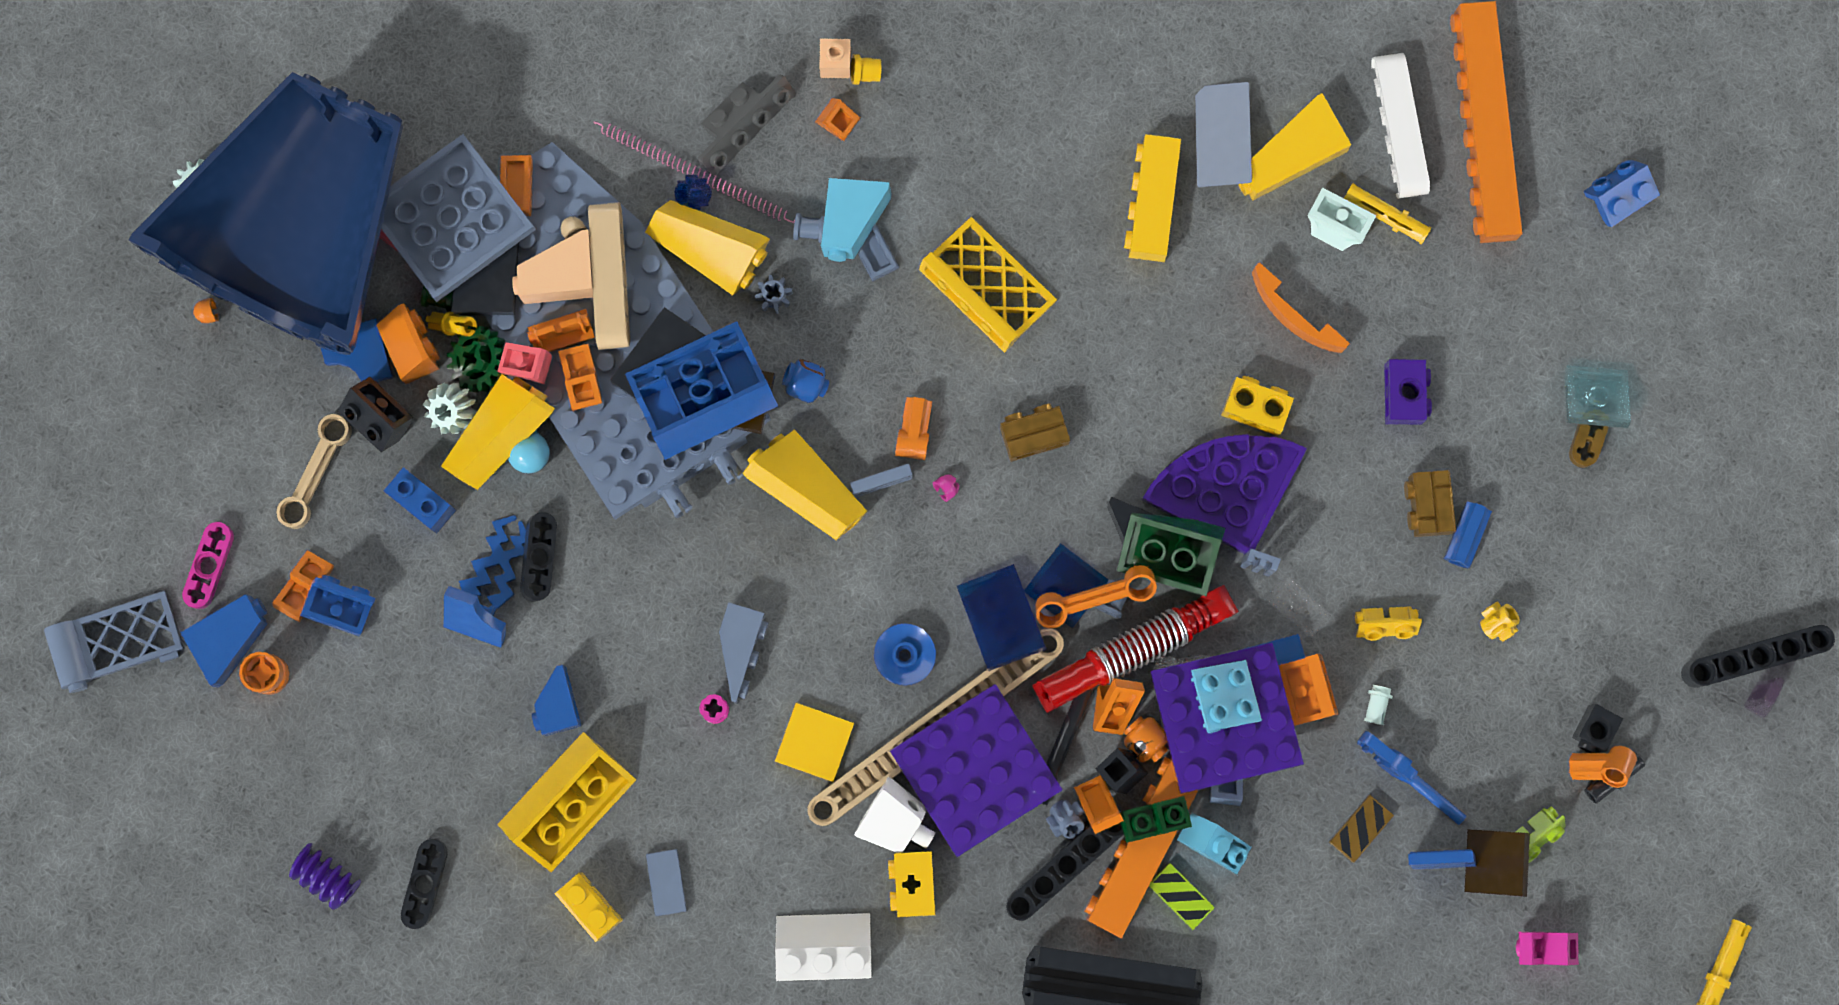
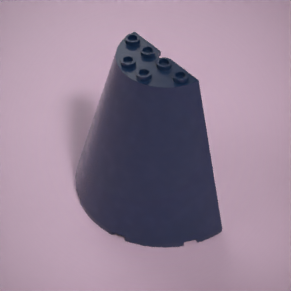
[129,72,403,355]

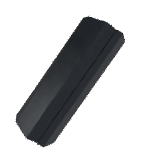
[1022,946,1203,1005]

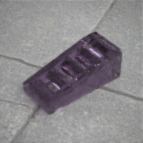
[1744,677,1784,719]

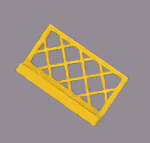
[919,217,1057,353]

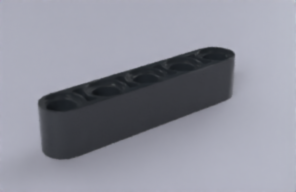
[1681,625,1835,688]
[1005,810,1124,921]

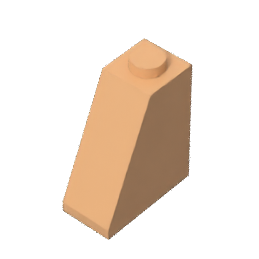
[512,230,593,304]

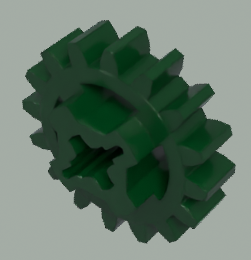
[447,326,506,393]

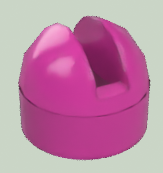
[933,475,960,502]

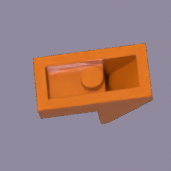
[1093,678,1145,735]

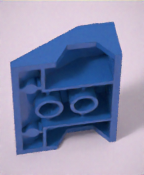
[625,321,778,460]

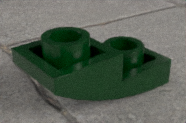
[1120,796,1192,843]

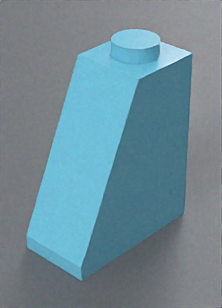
[821,178,891,262]

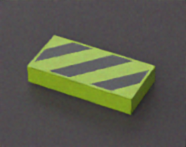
[1149,863,1215,930]

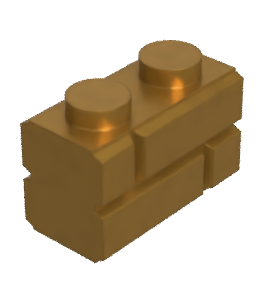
[1000,404,1070,462]
[1404,470,1456,537]

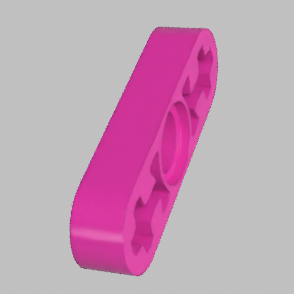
[182,522,234,609]

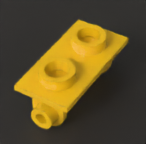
[1355,606,1422,641]

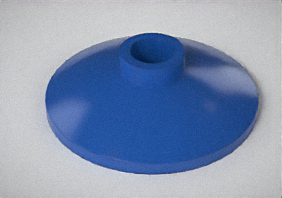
[874,624,936,686]

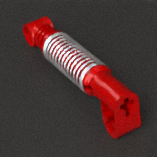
[1032,585,1239,713]

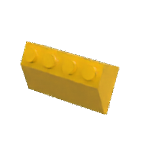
[497,732,636,872]

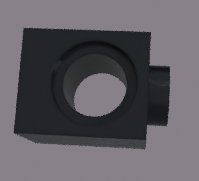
[1572,704,1624,753]

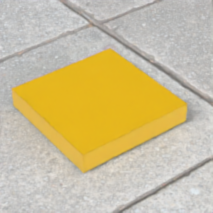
[775,703,854,782]

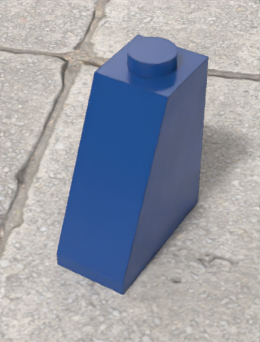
[180,594,268,688]

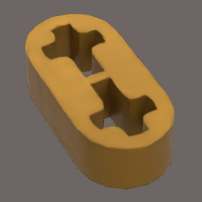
[1569,411,1609,468]

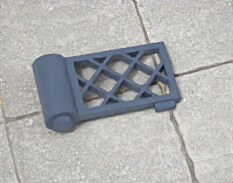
[44,591,184,693]

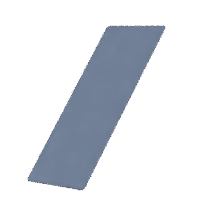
[1195,82,1252,187]

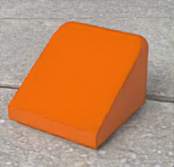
[815,98,861,141]

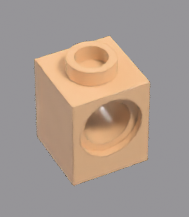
[820,39,851,78]

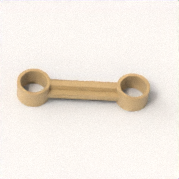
[276,414,352,529]

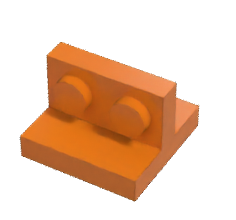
[1278,654,1339,726]

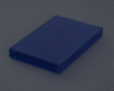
[957,564,1046,671]

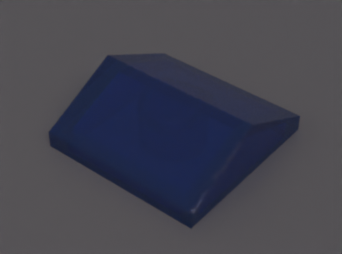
[1023,543,1108,628]

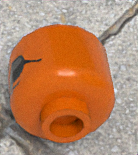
[1123,716,1168,763]

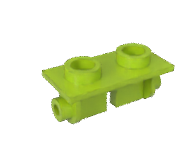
[1515,806,1566,863]

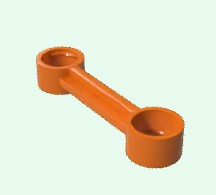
[1035,565,1157,628]

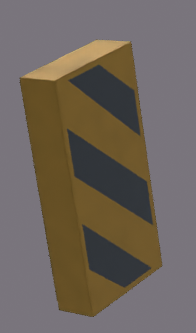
[1329,795,1394,863]

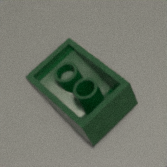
[1117,513,1226,596]

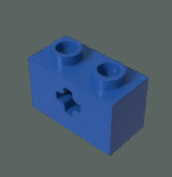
[383,467,456,534]

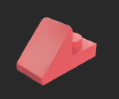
[497,342,552,384]

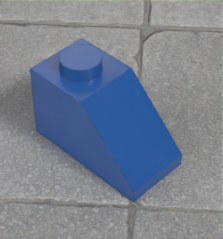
[532,665,582,736]

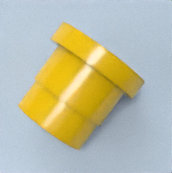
[851,54,881,85]

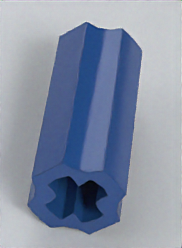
[1443,501,1492,569]

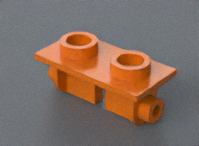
[527,309,595,352]

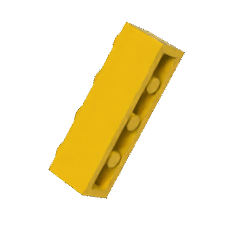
[1124,134,1181,262]

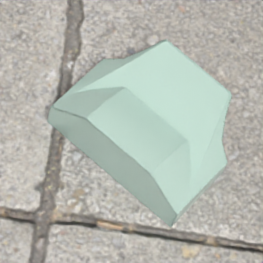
[1307,188,1376,251]

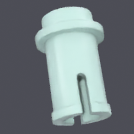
[1364,685,1393,726]

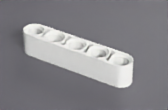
[1371,53,1430,199]

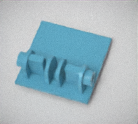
[1191,660,1262,733]

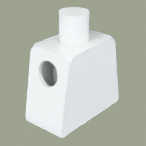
[854,777,935,853]

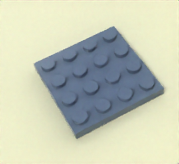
[381,134,536,302]

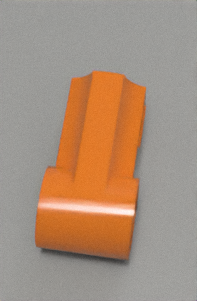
[895,397,932,460]
[1569,746,1637,788]

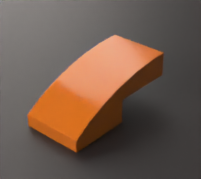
[558,344,603,411]
[272,550,334,622]

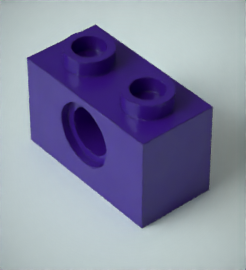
[1384,359,1432,425]

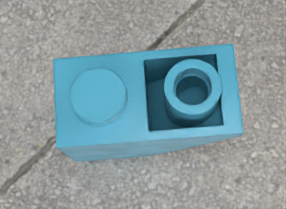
[1177,813,1252,874]

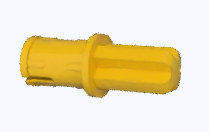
[425,311,477,336]

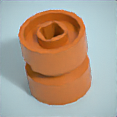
[239,652,290,695]

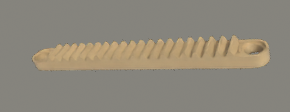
[808,628,1064,826]

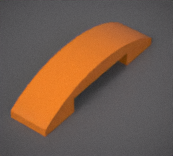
[1252,262,1350,353]

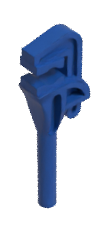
[1357,731,1466,825]

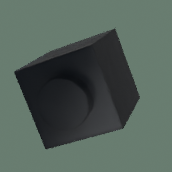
[1095,748,1148,794]

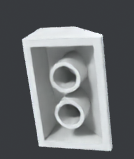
[775,913,872,981]

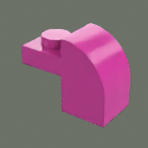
[1516,932,1579,965]

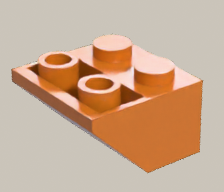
[376,303,441,384]

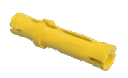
[1344,183,1432,245]
[1696,919,1752,1005]

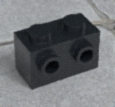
[337,377,414,452]

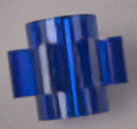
[674,174,712,211]

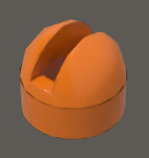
[193,298,219,323]

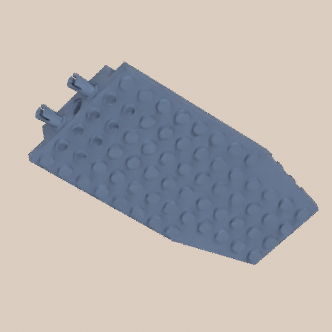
[485,142,771,520]

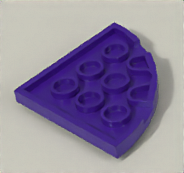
[1142,434,1307,554]

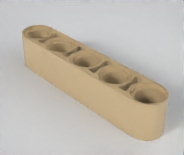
[588,202,630,350]

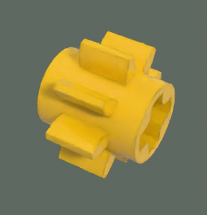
[1480,601,1520,642]

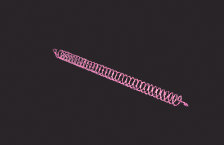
[594,122,795,223]

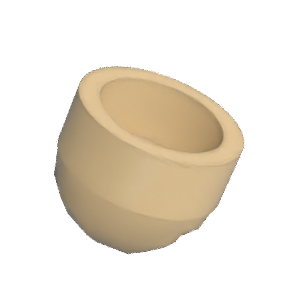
[560,216,587,239]

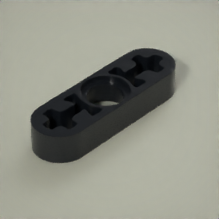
[520,512,557,602]
[400,839,448,929]

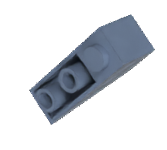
[719,602,769,704]

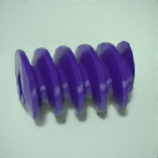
[289,843,361,910]

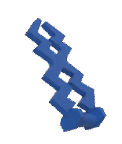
[459,515,526,616]

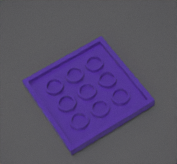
[1150,643,1304,794]
[890,684,1062,857]

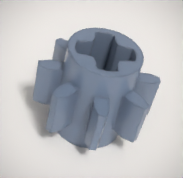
[755,275,793,314]
[1046,800,1087,839]

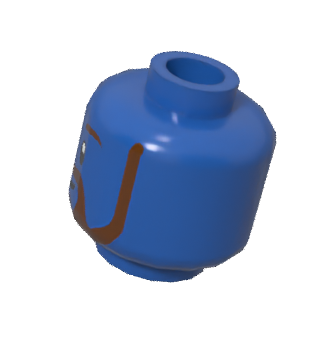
[782,359,829,403]

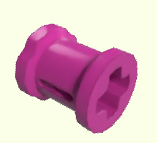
[699,694,729,724]

